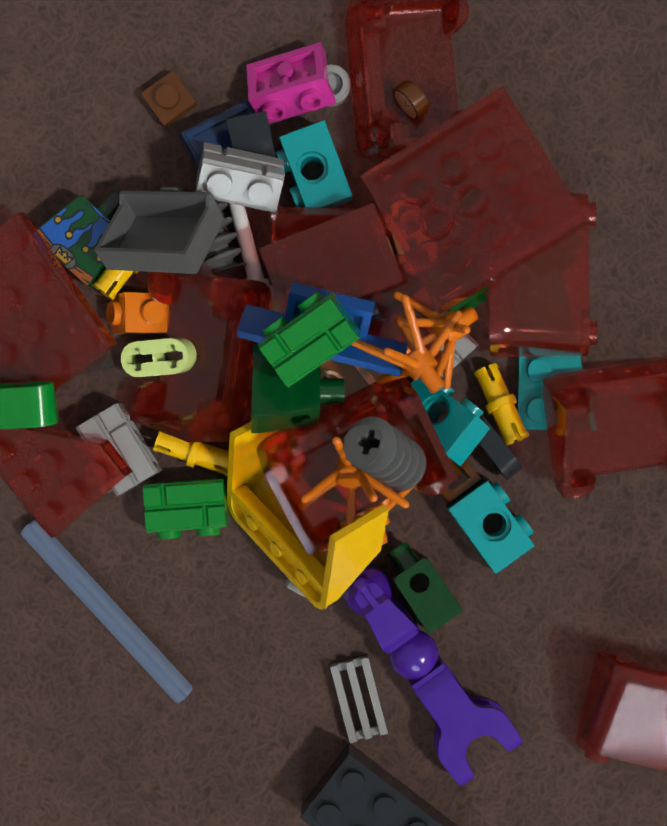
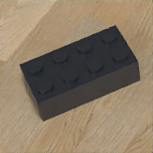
[300,742,458,826]

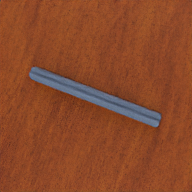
[21,519,193,703]

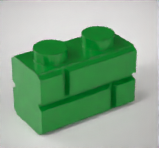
[258,291,361,388]
[143,477,229,539]

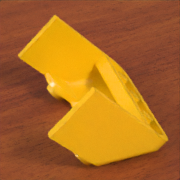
[227,422,389,610]

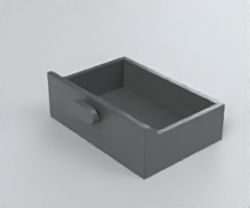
[94,187,224,274]

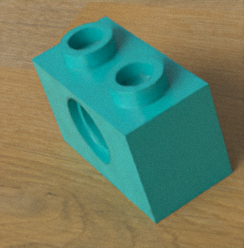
[276,120,353,218]
[390,379,490,467]
[446,479,535,574]

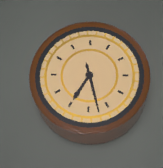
[392,80,429,121]

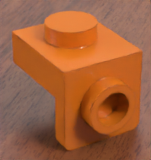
[106,292,170,334]

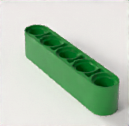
[0,381,59,429]

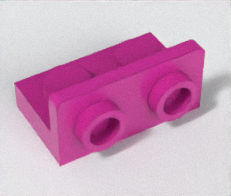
[246,42,336,124]

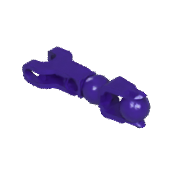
[343,566,523,786]

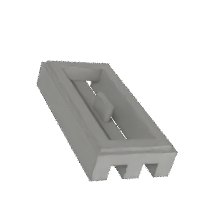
[330,655,388,744]

